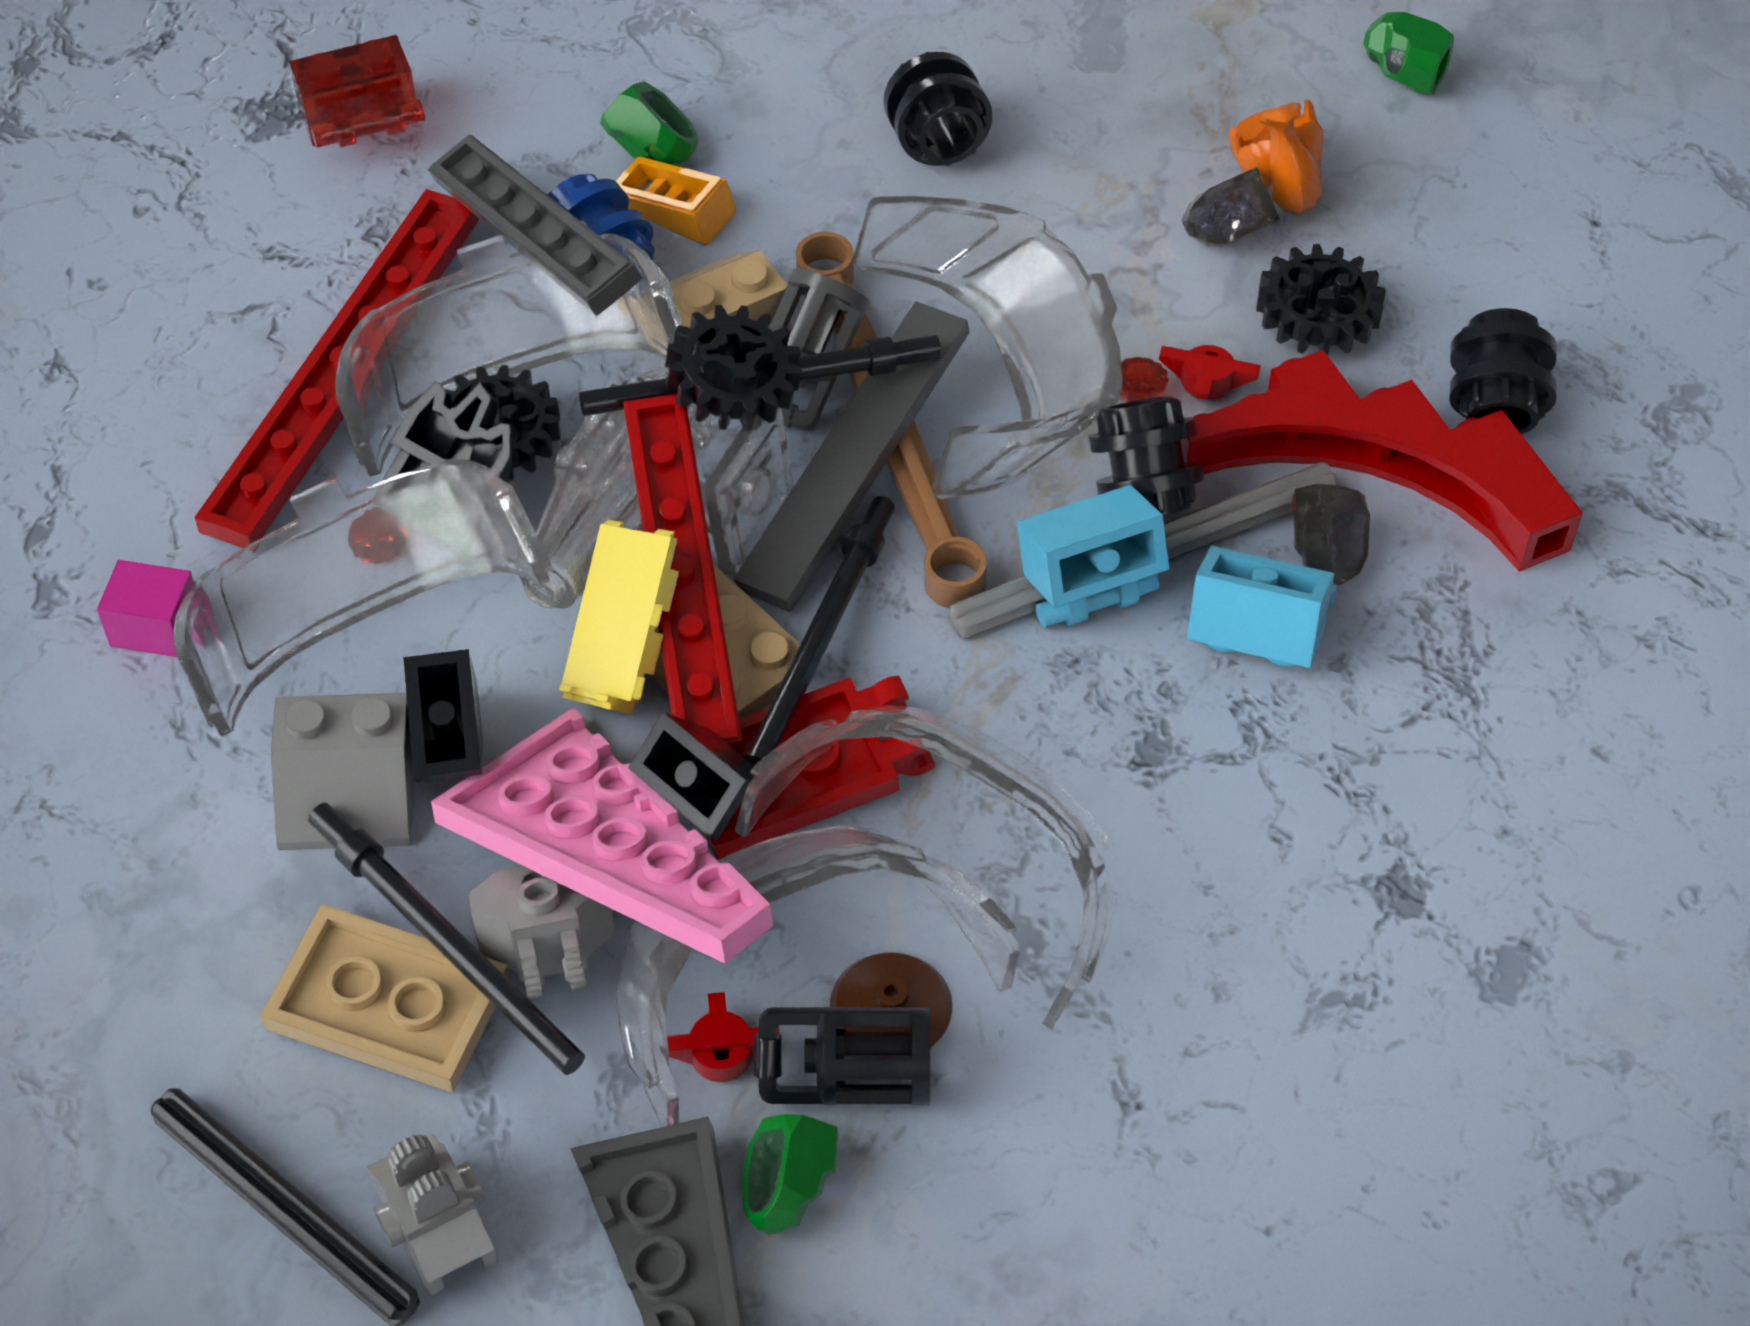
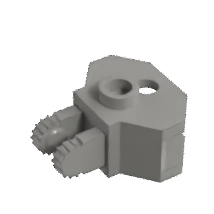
[468,865,616,999]
[367,1133,498,1295]

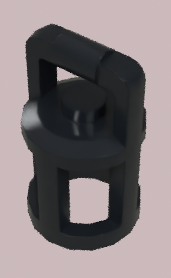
[754,1006,930,1105]

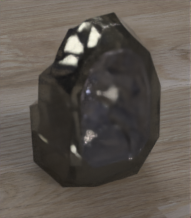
[1182,167,1281,247]
[1290,484,1370,586]

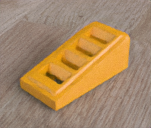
[616,156,736,245]

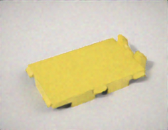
[559,519,679,715]

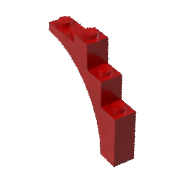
[1181,350,1583,572]

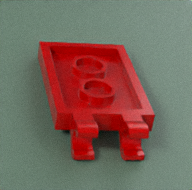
[706,675,935,860]

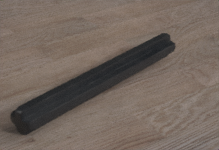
[150,1088,420,1326]

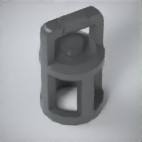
[769,268,869,430]

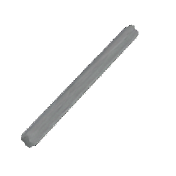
[949,462,1338,638]

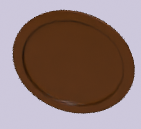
[830,952,952,1048]

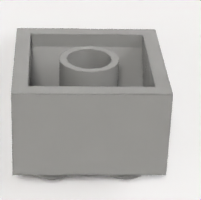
[271,693,414,850]

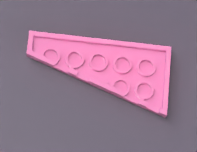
[431,707,773,964]

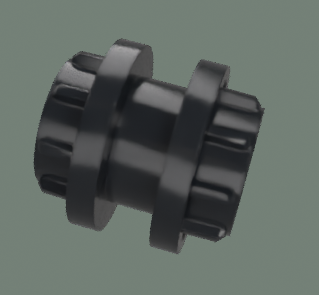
[883,52,992,166]
[1449,308,1557,434]
[1088,396,1205,515]

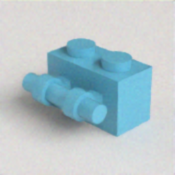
[1016,485,1169,628]
[1187,545,1337,668]

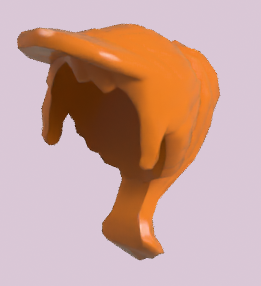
[1229,100,1323,216]

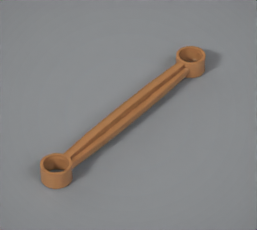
[796,232,987,608]

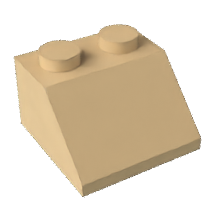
[633,250,791,349]

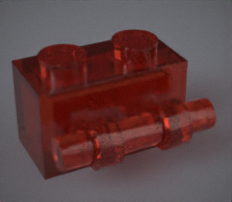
[289,35,426,148]

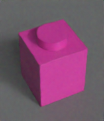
[97,559,205,658]

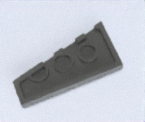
[570,1116,745,1326]

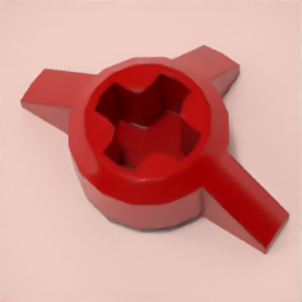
[1159,345,1261,400]
[660,992,779,1082]

